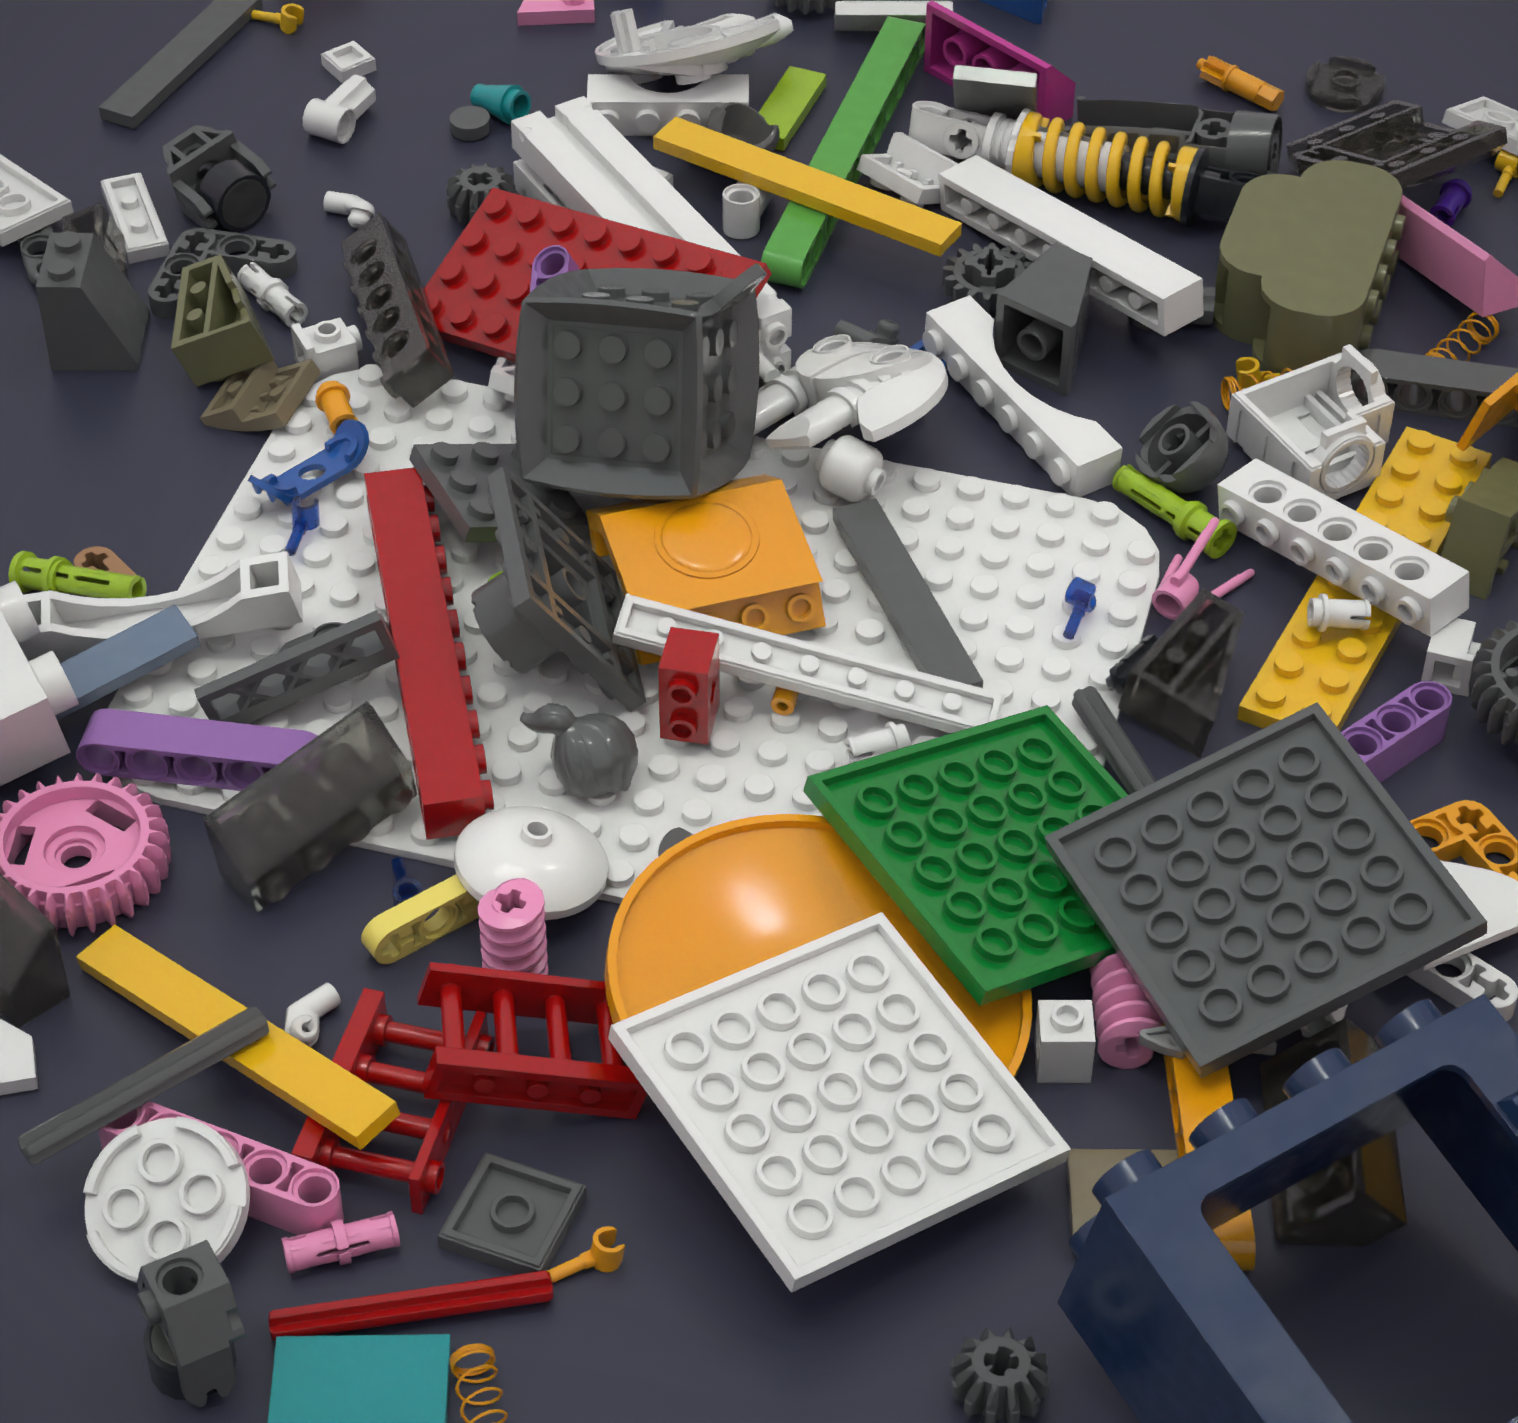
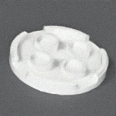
[83,1116,250,1283]

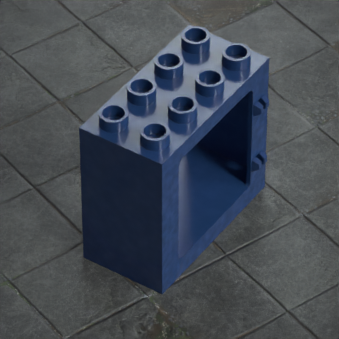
[1057,994,1518,1423]

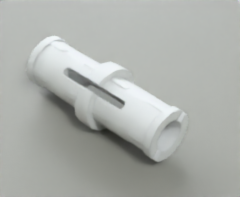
[237,262,308,327]

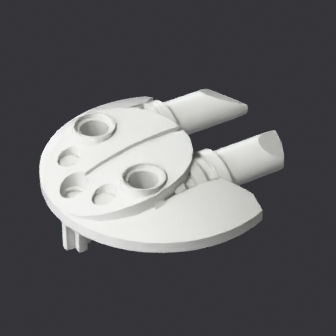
[595,8,793,85]
[754,334,948,450]

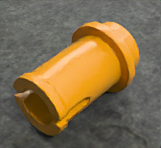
[315,381,358,435]

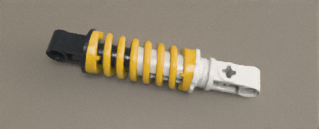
[908,101,1261,226]

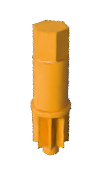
[1196,55,1285,111]

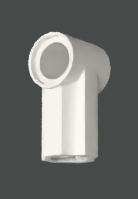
[302,74,376,144]
[722,181,774,239]

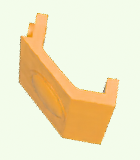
[586,474,826,665]

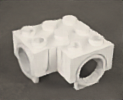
[1226,344,1395,500]

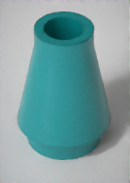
[470,83,531,125]

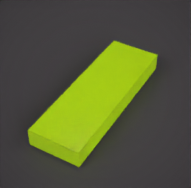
[758,66,827,151]

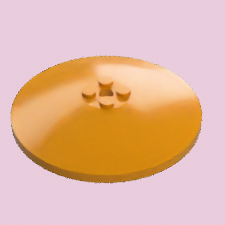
[604,814,1032,1078]

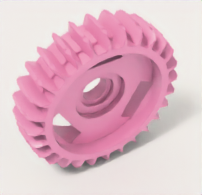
[0,773,172,937]

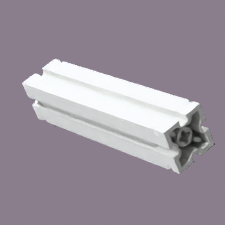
[511,96,792,388]

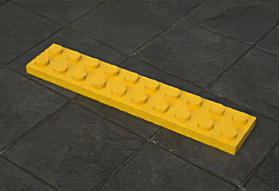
[1237,426,1492,731]

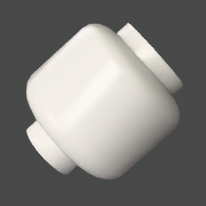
[815,435,886,503]

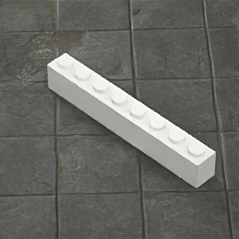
[938,155,1204,337]

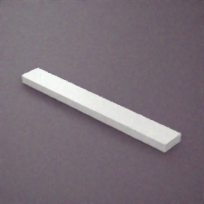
[612,594,1005,733]

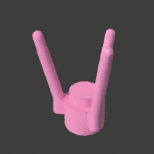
[1152,517,1255,620]

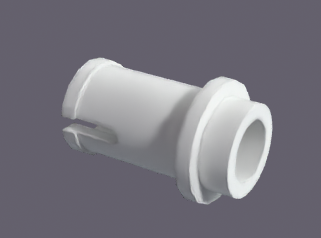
[1307,594,1371,632]
[845,721,911,763]

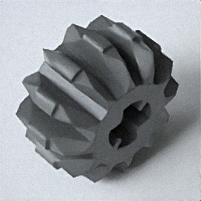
[446,163,516,225]
[950,1327,1050,1423]

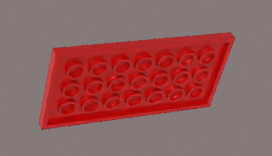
[403,188,772,362]

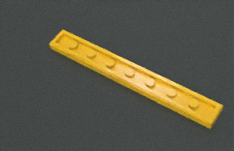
[653,117,962,257]
[76,924,400,1150]

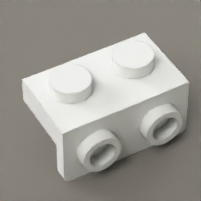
[857,132,957,208]

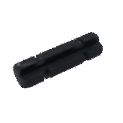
[1105,635,1168,694]

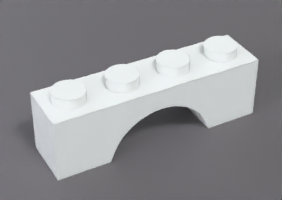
[587,74,749,136]

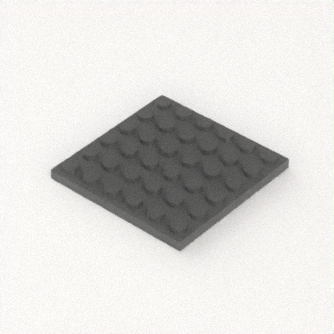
[1044,702,1487,1079]

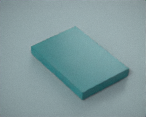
[268,1334,452,1423]

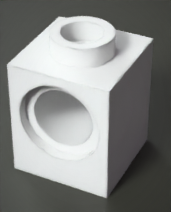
[1034,1000,1096,1083]

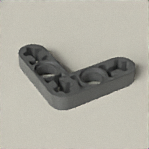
[148,228,298,319]

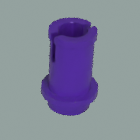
[1429,178,1472,227]

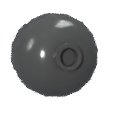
[1135,401,1229,494]

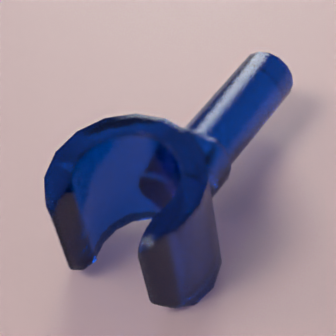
[284,496,320,556]
[1063,577,1096,640]
[391,857,423,907]

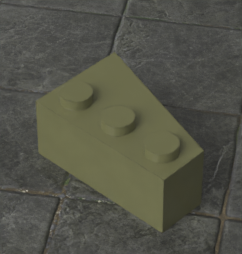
[171,254,275,387]
[1441,457,1518,601]

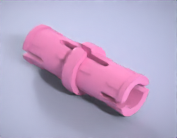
[281,1211,401,1274]

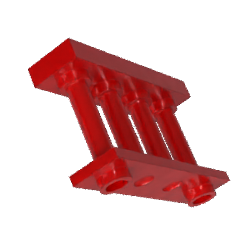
[417,962,647,1119]
[291,988,495,1215]

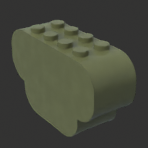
[1213,160,1406,374]

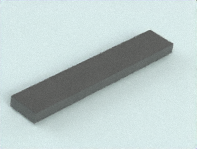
[99,0,263,129]
[833,498,983,688]

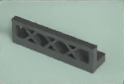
[194,610,400,724]

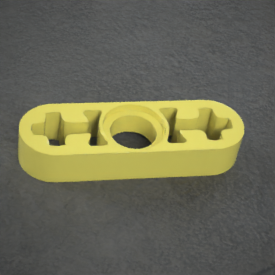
[361,874,479,964]

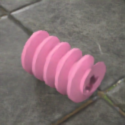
[477,878,549,975]
[1089,953,1162,1069]

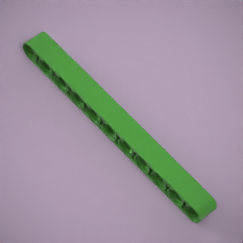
[761,16,926,289]

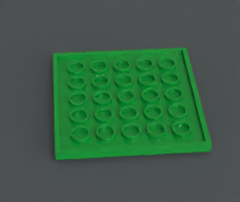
[803,705,1128,1006]

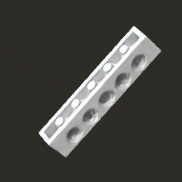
[1217,458,1469,637]

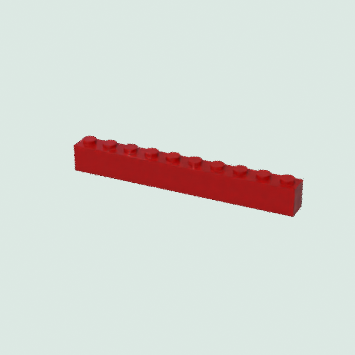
[364,467,494,840]

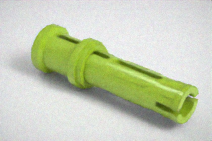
[1112,464,1237,559]
[8,550,147,598]

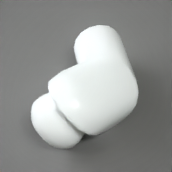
[323,191,375,230]
[284,982,341,1047]

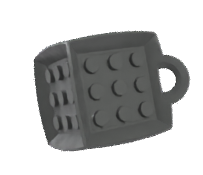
[514,263,767,499]

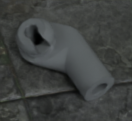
[833,319,900,345]

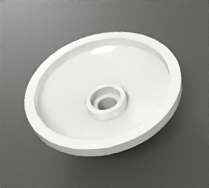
[454,806,609,920]

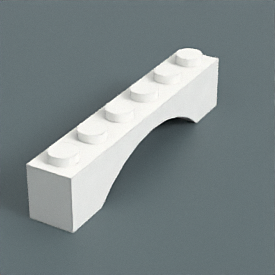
[922,295,1123,497]
[19,551,303,663]

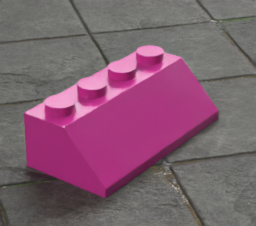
[924,0,1076,127]

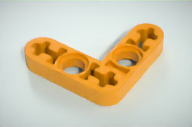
[1410,800,1518,881]

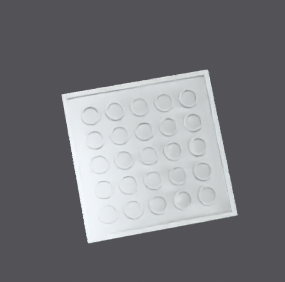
[608,912,1071,1293]

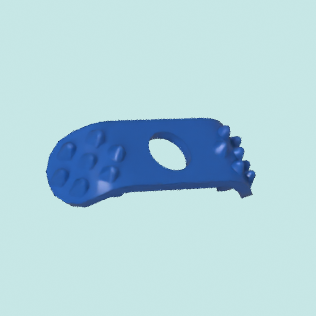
[247,419,369,506]

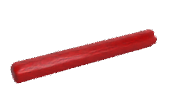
[268,1270,554,1341]

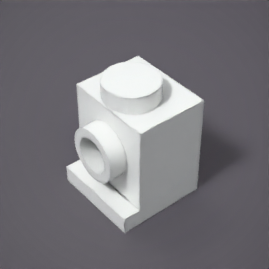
[290,317,363,383]
[1421,618,1481,697]

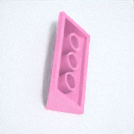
[1396,195,1518,317]

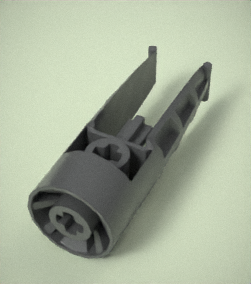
[1064,96,1283,176]

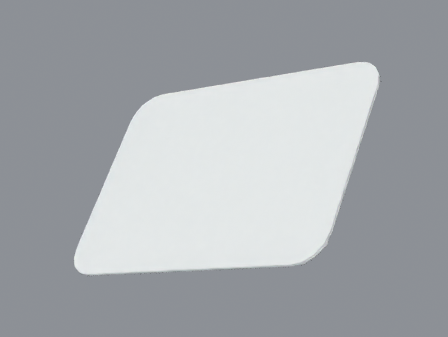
[107,364,1159,904]

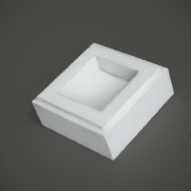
[321,41,376,83]

